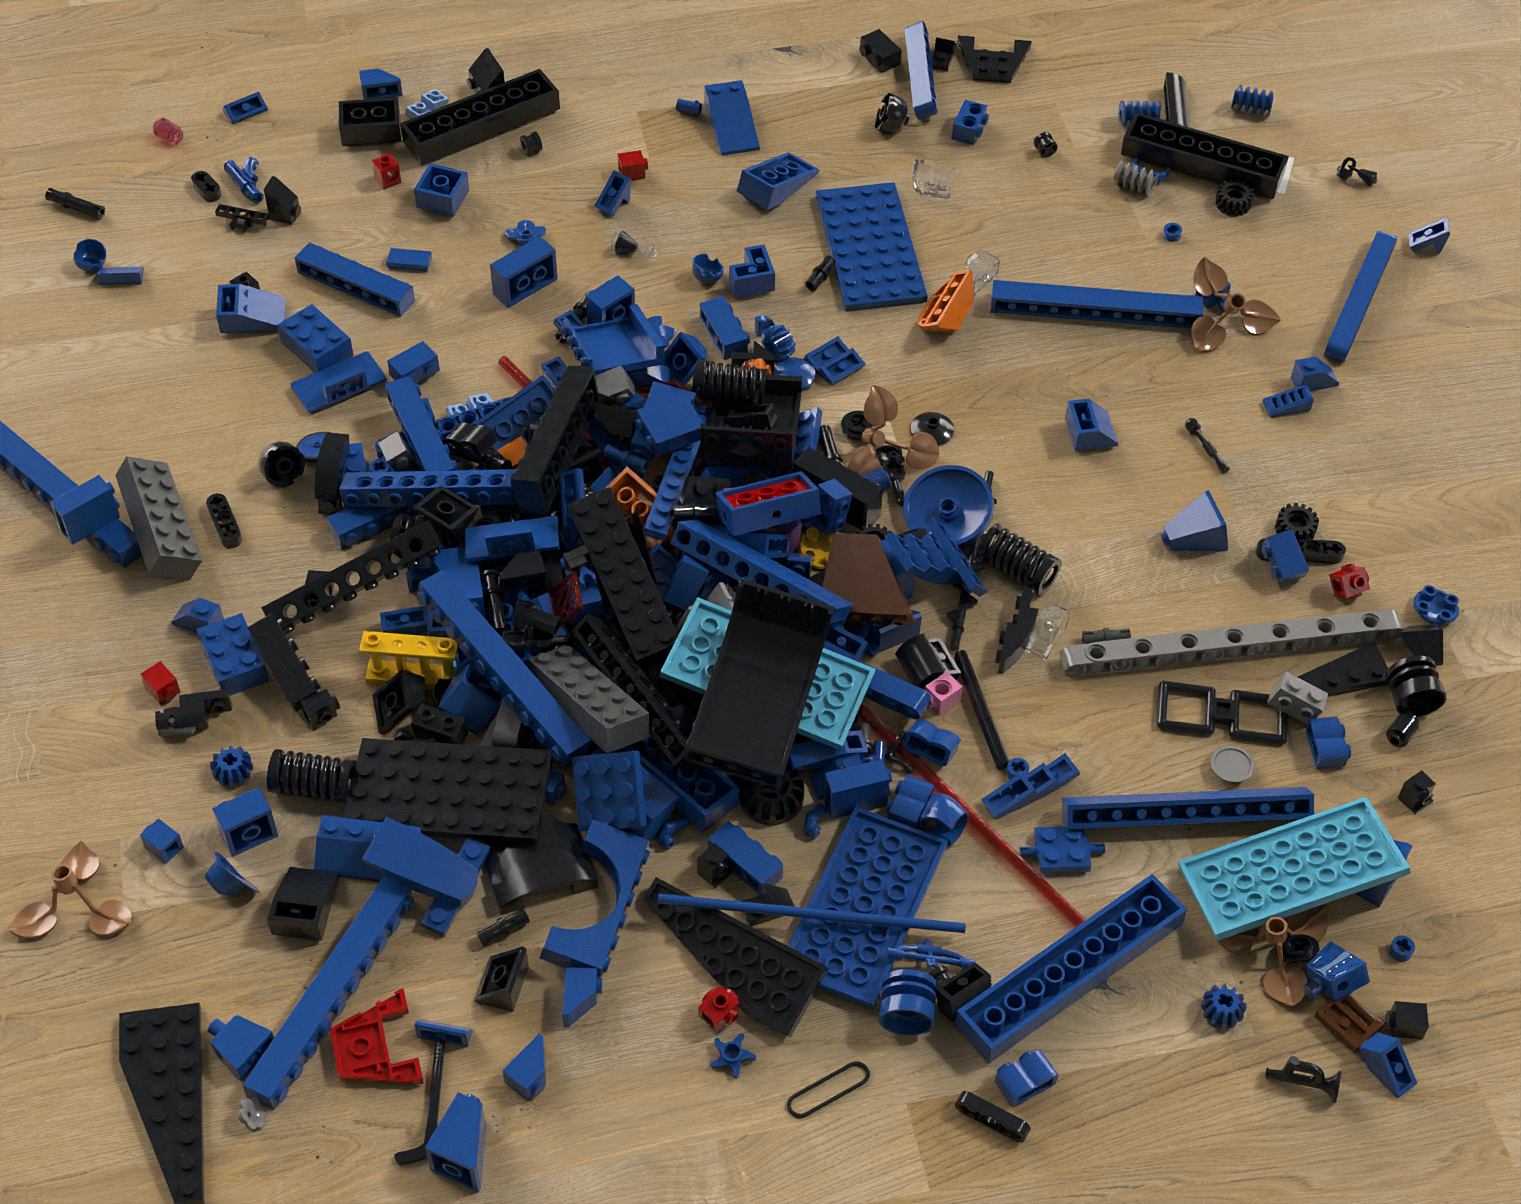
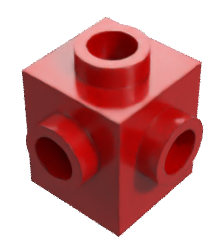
[1329,564,1370,599]
[698,985,739,1033]

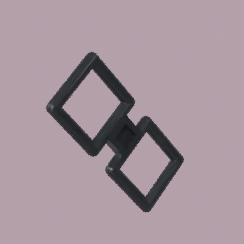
[1157,681,1288,745]

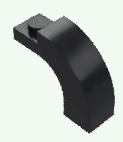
[315,432,350,515]

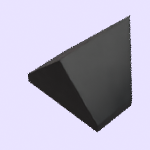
[1397,625,1443,665]

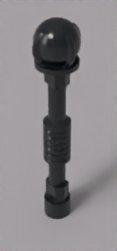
[1185,418,1230,474]

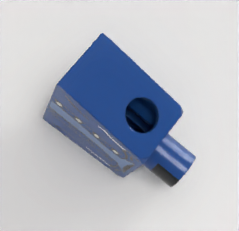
[1303,941,1370,1000]

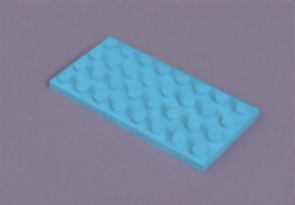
[659,597,876,751]
[1178,797,1411,941]

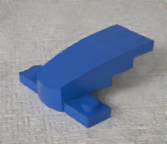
[885,518,987,597]
[362,817,491,937]

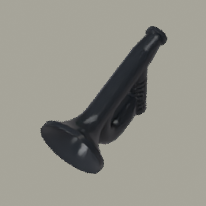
[1265,1056,1341,1103]

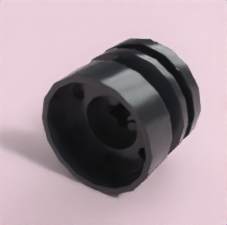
[1386,656,1447,717]

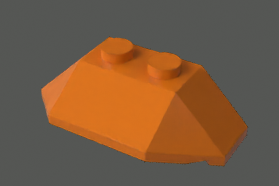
[916,270,974,332]

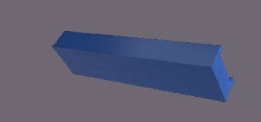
[670,519,854,625]

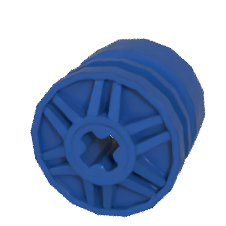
[879,969,936,1036]

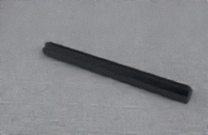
[954,650,1009,770]

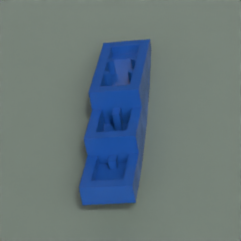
[981,753,1080,819]

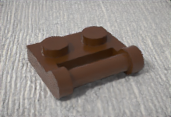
[1314,992,1386,1053]

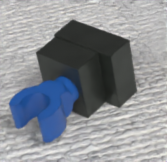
[563,545,597,589]

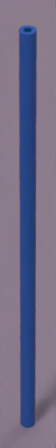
[658,894,966,933]

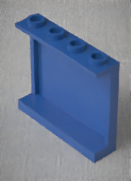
[561,304,665,376]

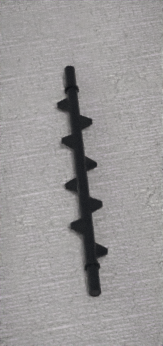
[946,471,997,651]

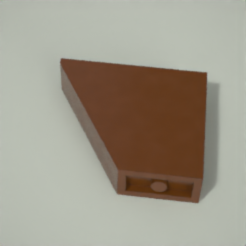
[823,533,915,626]

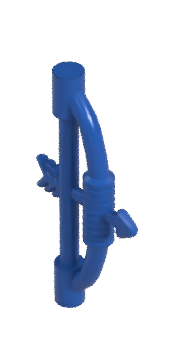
[886,939,976,968]

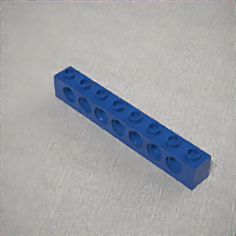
[339,469,517,507]

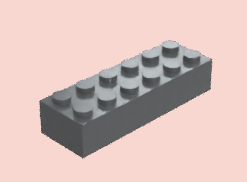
[115,456,202,579]
[528,645,649,753]

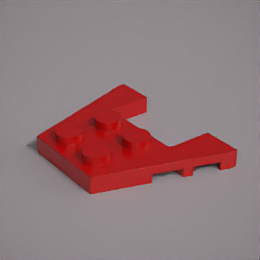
[330,988,424,1084]

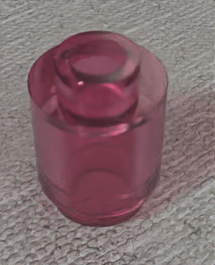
[153,118,184,145]

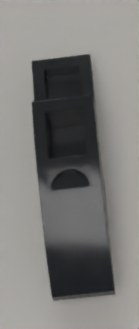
[995,587,1038,674]

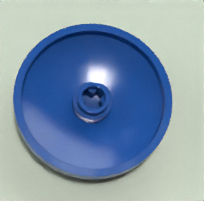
[903,465,994,548]

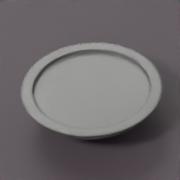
[1211,745,1255,782]

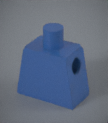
[208,1015,274,1081]

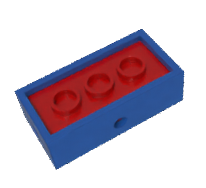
[715,471,821,536]

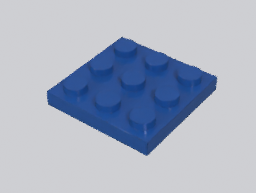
[572,751,647,832]

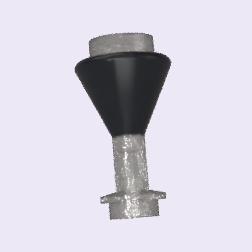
[611,231,658,260]

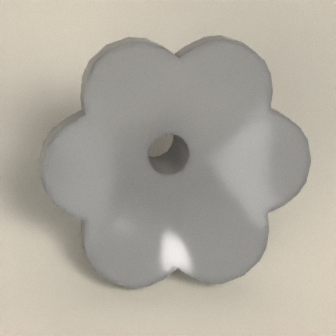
[238,1097,266,1130]

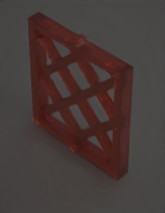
[550,571,583,628]

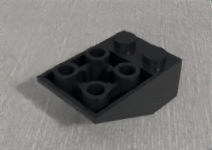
[267,867,340,941]

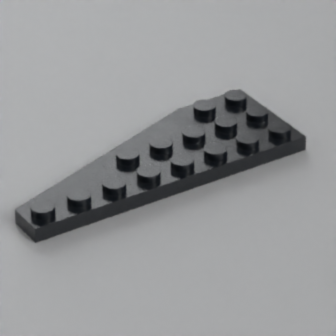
[643,877,829,1038]
[119,1003,205,1204]

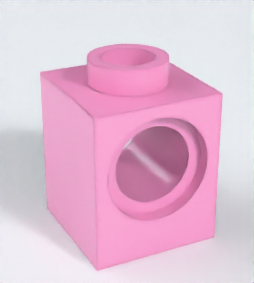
[925,672,963,715]

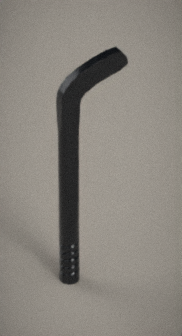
[394,1039,446,1165]

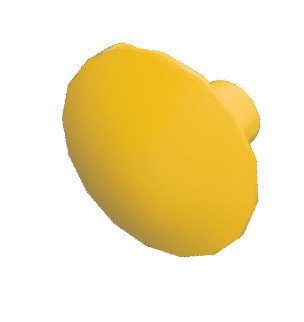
[799,527,839,569]

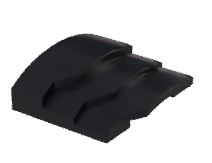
[484,814,598,915]

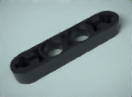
[1255,538,1346,564]

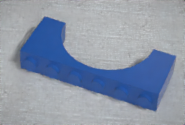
[539,819,650,978]

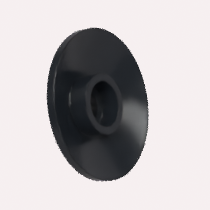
[910,412,954,446]

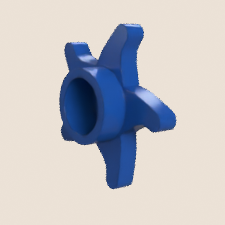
[711,1033,756,1079]

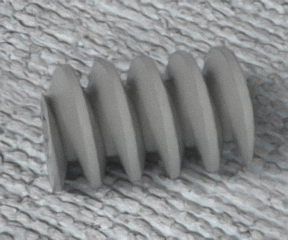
[1114,160,1159,196]

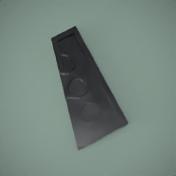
[1298,642,1388,697]

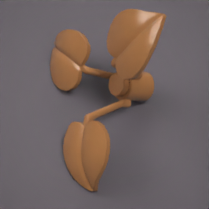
[1191,257,1281,351]
[847,385,940,476]
[7,841,133,938]
[1218,904,1328,1006]

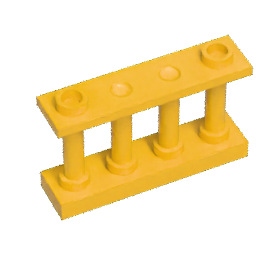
[359,631,459,689]

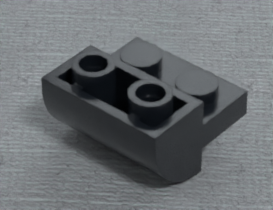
[895,633,961,689]

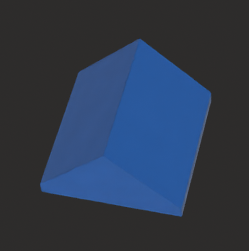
[862,610,922,653]

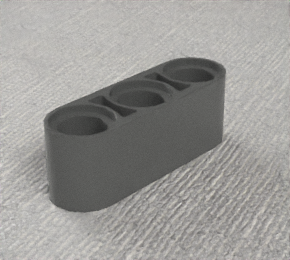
[492,697,523,748]

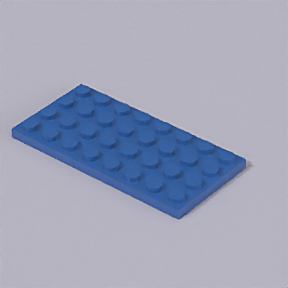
[816,182,928,311]
[788,806,948,1010]

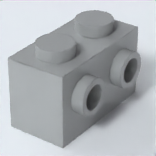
[1267,672,1328,724]

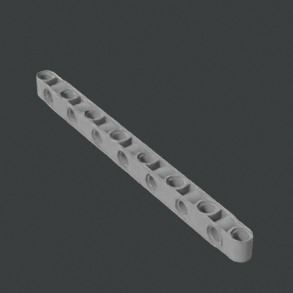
[1060,610,1404,677]

